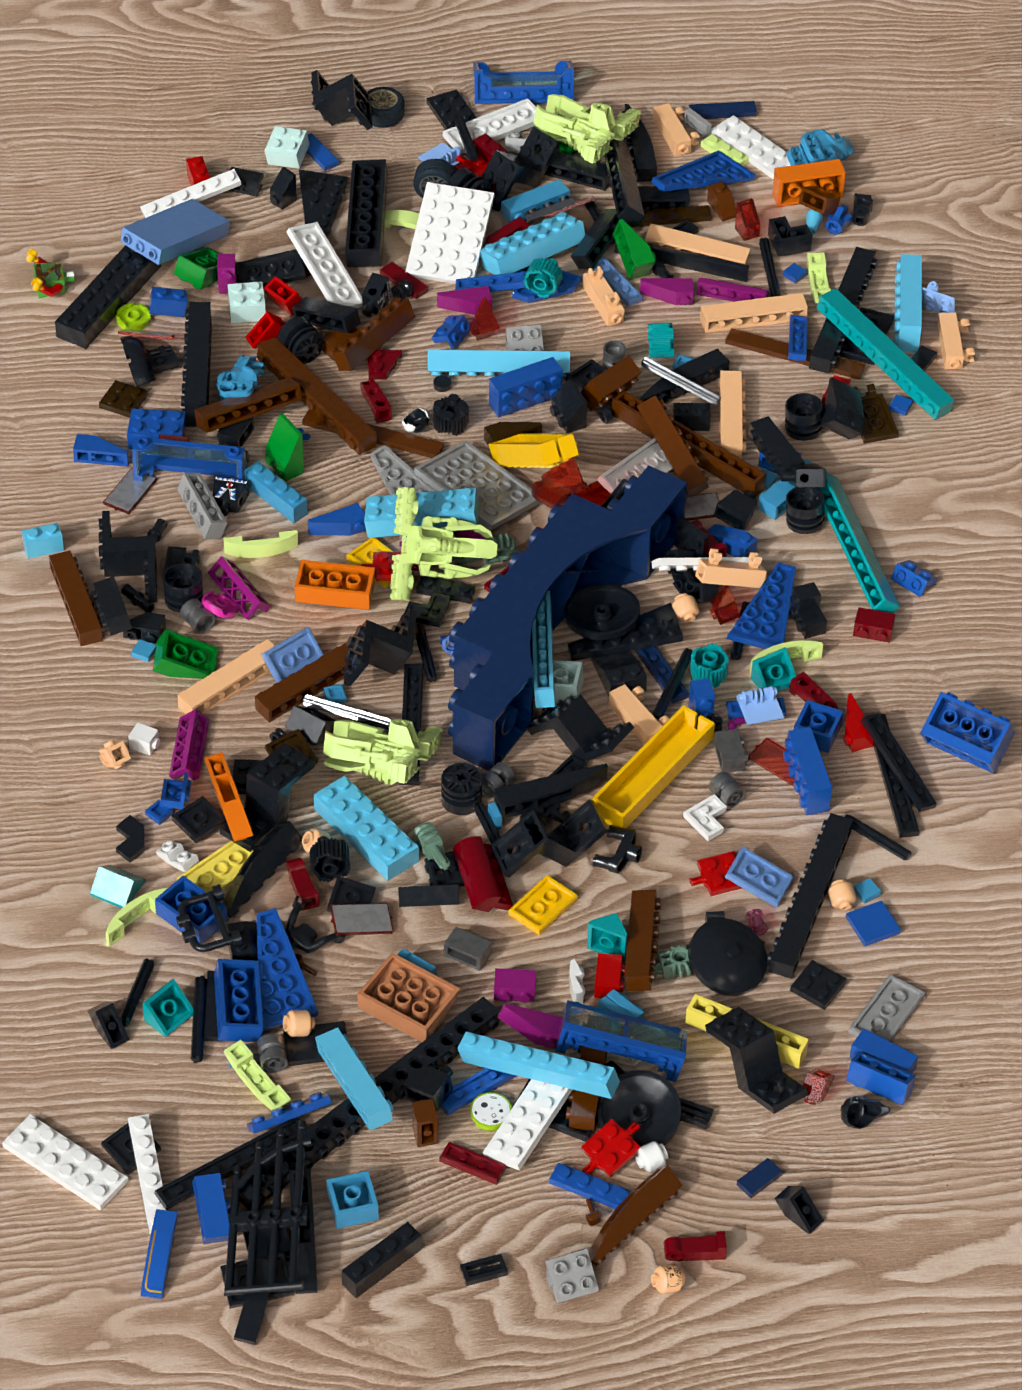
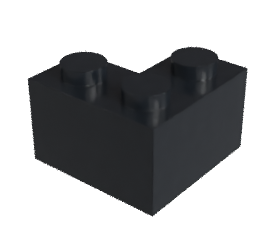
[768,216,813,257]
[789,582,827,639]

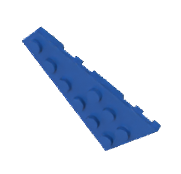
[652,150,756,191]
[726,562,796,649]
[256,908,319,1032]

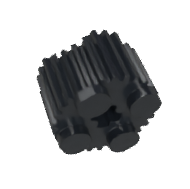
[433,394,469,436]
[309,836,350,882]

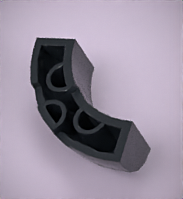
[120,336,156,387]
[665,549,719,602]

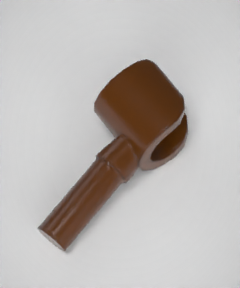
[295,954,318,976]
[586,1199,600,1226]

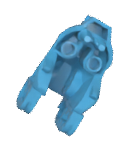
[786,129,854,166]
[216,355,265,417]

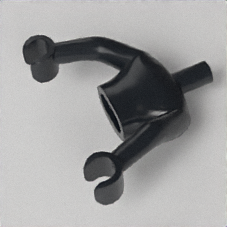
[285,896,347,953]

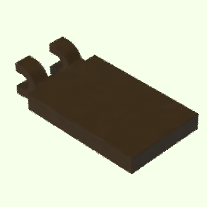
[853,384,899,444]

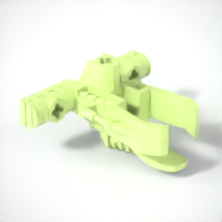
[534,94,641,164]
[390,487,497,601]
[323,719,443,785]

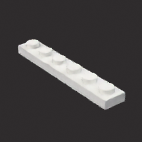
[140,169,241,218]
[652,557,761,572]
[128,1114,165,1234]

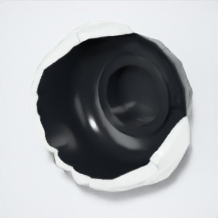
[402,408,430,433]

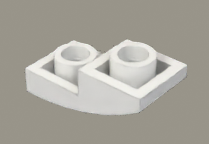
[156,840,199,872]
[569,959,585,1004]

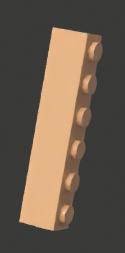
[645,224,750,265]
[700,293,808,333]
[719,370,746,459]
[178,639,275,714]

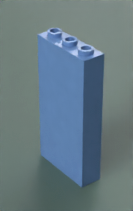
[121,199,230,265]

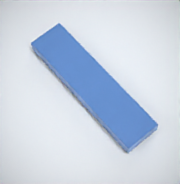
[592,256,643,307]

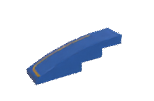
[141,1209,178,1299]

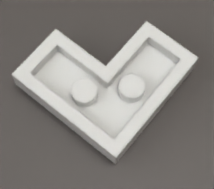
[683,794,727,841]

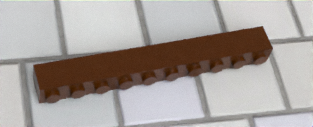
[257,338,377,455]
[612,390,766,497]

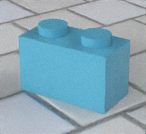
[22,523,64,559]

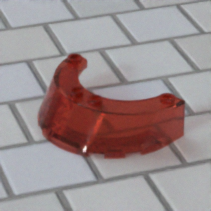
[531,458,611,509]

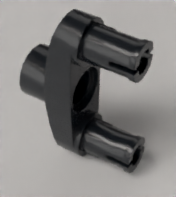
[592,825,642,874]

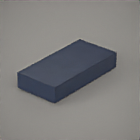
[737,1158,782,1198]

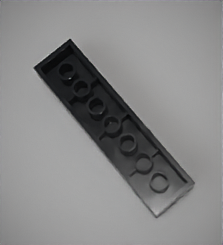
[345,159,388,267]
[55,245,161,349]
[181,302,212,427]

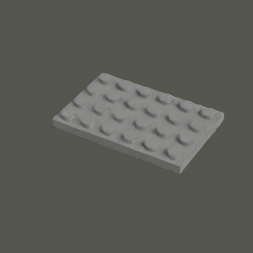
[414,440,543,531]

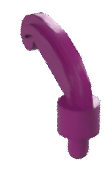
[728,717,753,730]

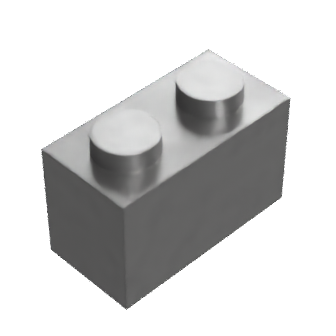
[714,729,748,773]
[444,926,491,971]

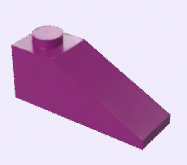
[640,278,694,305]
[437,286,492,315]
[498,1003,562,1049]

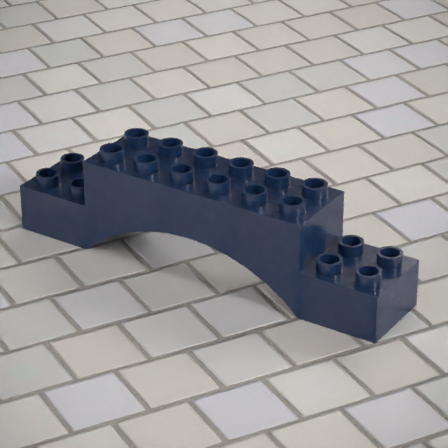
[448,465,687,771]

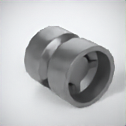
[603,340,626,370]
[180,599,215,634]
[482,762,516,799]
[709,771,745,808]
[257,1033,288,1073]

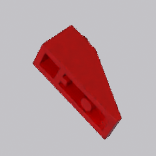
[843,693,874,752]

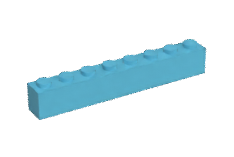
[428,350,570,377]
[532,591,555,708]
[457,1032,620,1099]

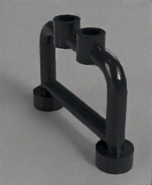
[176,884,243,952]

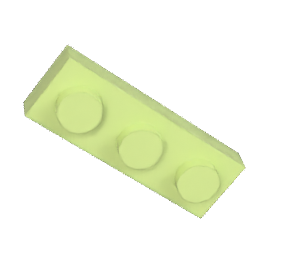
[701,134,749,166]

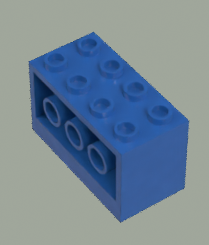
[920,692,1015,774]

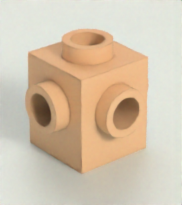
[99,739,131,769]

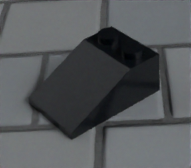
[820,377,865,439]
[591,651,647,697]
[226,921,285,961]

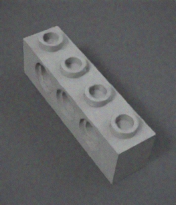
[177,473,227,540]

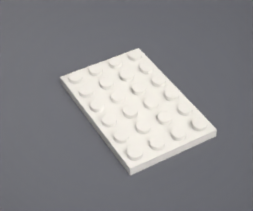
[405,182,494,284]

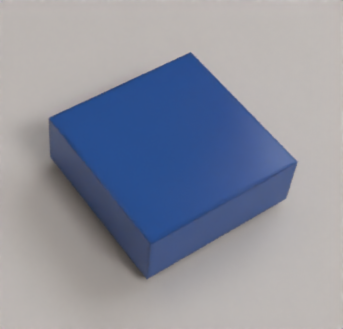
[783,263,807,284]
[889,394,913,415]
[145,800,173,825]

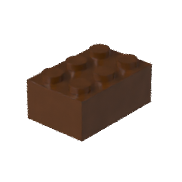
[581,356,642,411]

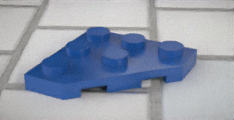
[512,270,581,303]

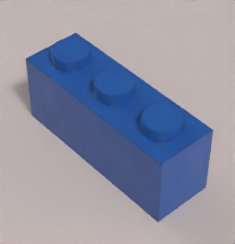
[850,1028,918,1073]
[846,1051,916,1105]
[192,1173,230,1245]

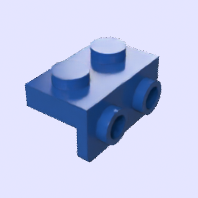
[431,315,472,349]
[891,560,937,596]
[160,772,192,809]

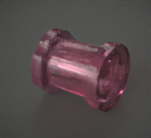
[745,909,768,935]

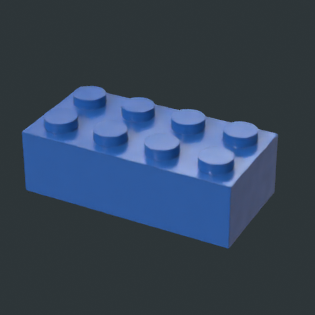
[489,357,563,418]
[783,727,832,815]
[214,959,263,1042]

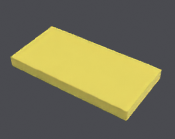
[176,841,253,892]

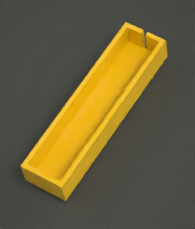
[488,433,579,468]
[591,705,715,829]

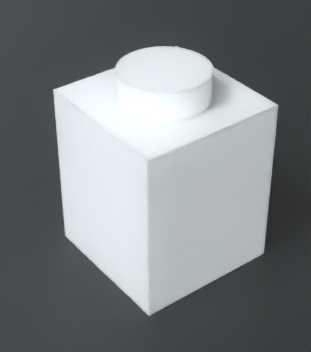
[128,723,160,756]

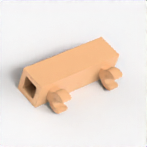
[653,103,700,157]
[583,266,624,326]
[937,312,975,369]
[695,548,767,588]
[608,684,669,745]

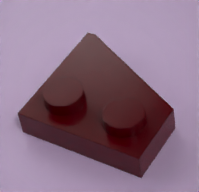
[368,350,402,380]

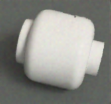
[635,1141,669,1173]

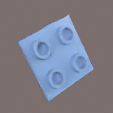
[418,143,462,166]
[922,281,955,313]
[736,686,784,725]

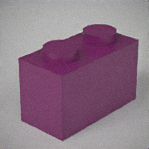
[217,254,236,294]
[494,968,536,1003]

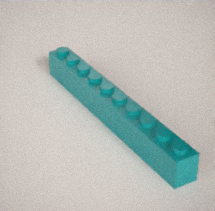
[817,288,955,420]
[816,472,900,613]

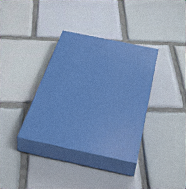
[261,627,324,683]
[725,846,794,908]

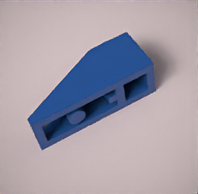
[73,434,129,467]
[308,503,366,536]
[707,524,758,557]

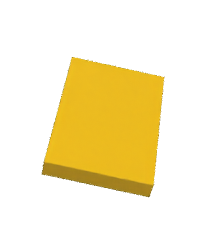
[346,538,394,588]
[508,875,578,935]

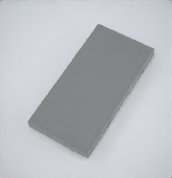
[848,974,925,1042]

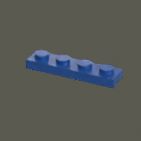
[455,272,525,292]
[788,315,808,361]
[441,1068,516,1116]
[247,1092,331,1134]
[549,1163,631,1209]

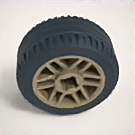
[367,87,405,128]

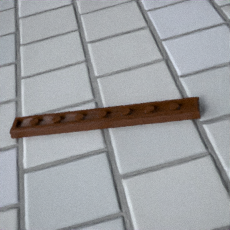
[725,328,865,380]
[302,409,444,458]

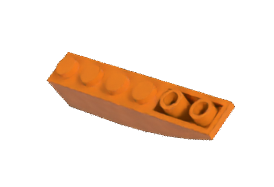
[204,752,253,842]

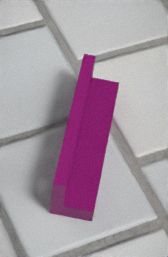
[697,277,769,302]
[208,556,271,620]
[169,709,209,781]

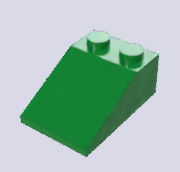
[613,219,656,280]
[173,247,220,289]
[265,413,304,482]
[153,629,218,679]

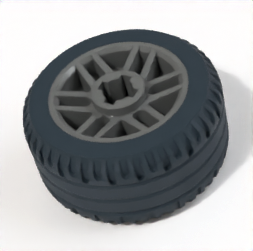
[413,159,457,199]

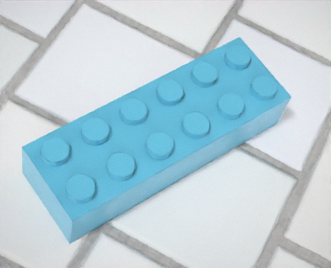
[480,212,585,275]
[894,254,922,352]
[364,488,479,538]
[314,776,419,881]

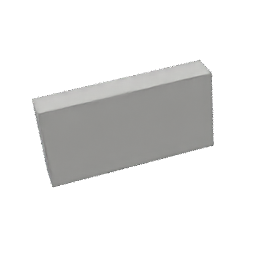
[684,108,711,138]

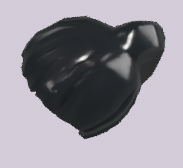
[841,1096,890,1129]

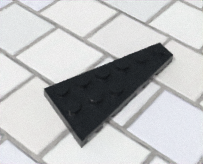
[299,170,348,239]
[568,603,683,661]

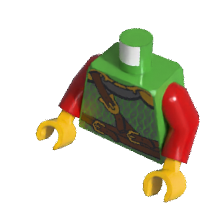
[26,248,75,299]

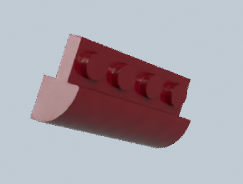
[453,836,513,912]

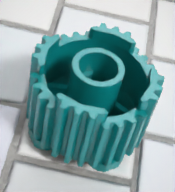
[523,258,563,298]
[648,322,674,359]
[690,643,729,688]

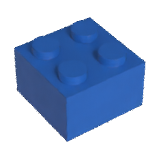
[794,700,843,753]

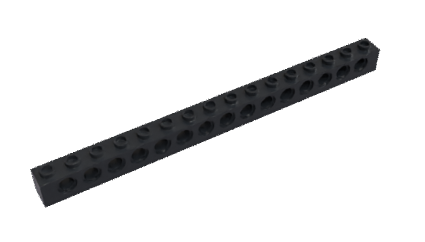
[240,997,500,1209]

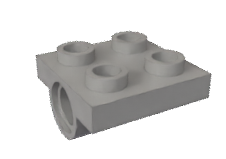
[505,132,541,154]
[505,325,544,351]
[545,1248,599,1303]

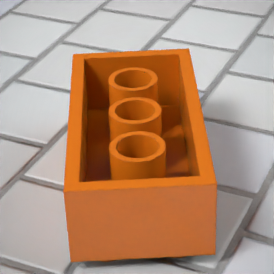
[772,159,845,207]
[295,560,375,610]

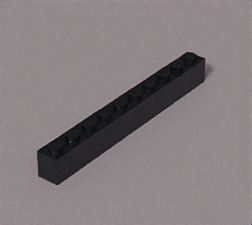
[604,137,644,228]
[809,247,878,374]
[767,813,853,979]

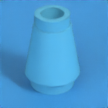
[806,209,823,235]

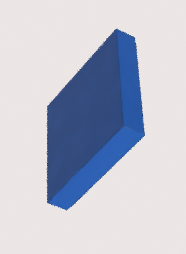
[846,901,901,947]

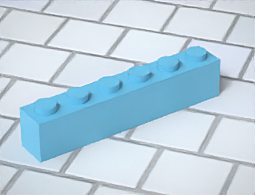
[315,1028,394,1131]

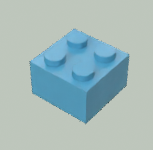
[326,1171,379,1229]

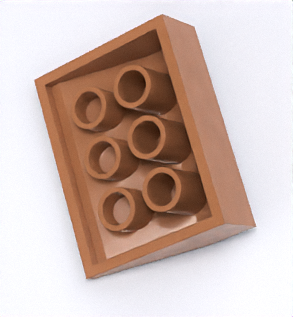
[357,952,460,1043]

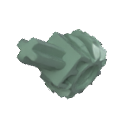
[456,533,517,565]
[414,822,450,870]
[653,943,693,979]

